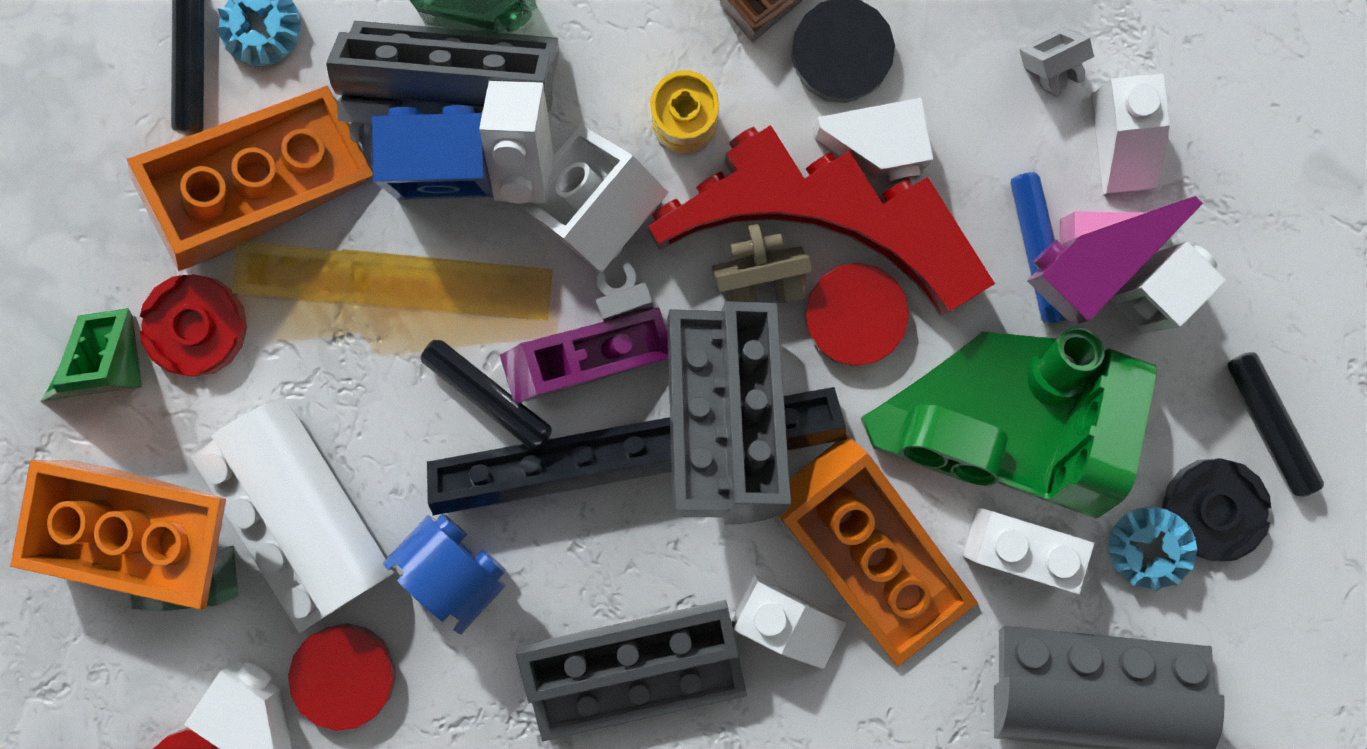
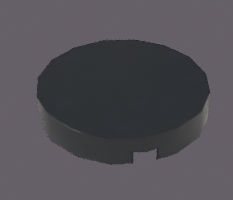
[791,0,895,103]
[1162,458,1271,562]

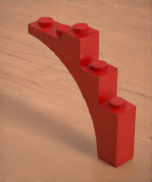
[648,125,995,316]

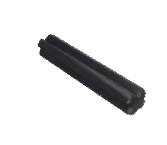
[171,0,204,135]
[420,340,552,450]
[1228,352,1324,497]

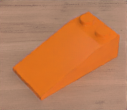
[127,85,373,272]
[778,434,978,667]
[10,460,226,610]

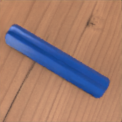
[1010,172,1067,324]

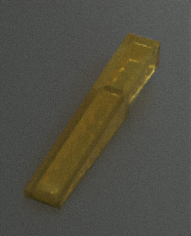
[232,241,553,321]

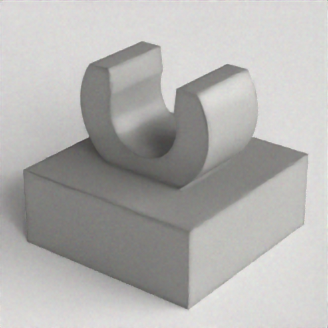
[1019,27,1094,95]
[337,95,402,142]
[596,263,654,321]

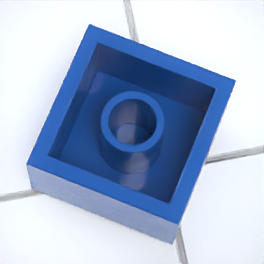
[372,105,493,200]

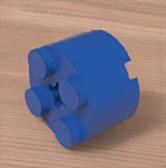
[383,514,506,635]

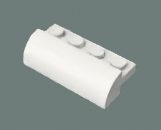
[190,397,394,633]

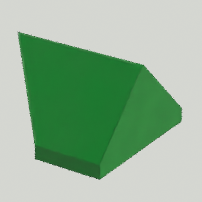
[41,308,142,401]

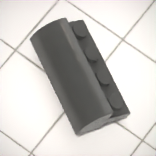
[326,20,559,112]
[667,301,791,525]
[516,600,747,742]
[994,626,1225,749]

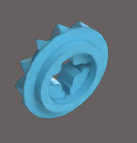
[216,0,301,66]
[1109,507,1197,592]

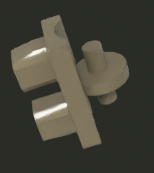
[712,223,813,303]

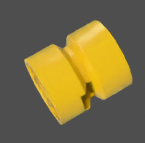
[650,70,719,154]

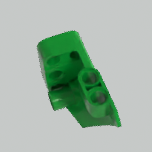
[861,327,1157,519]

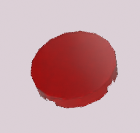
[804,262,909,366]
[139,274,247,377]
[288,623,396,731]

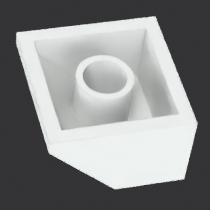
[517,124,669,272]

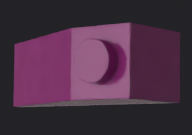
[1027,196,1203,325]
[499,307,668,404]

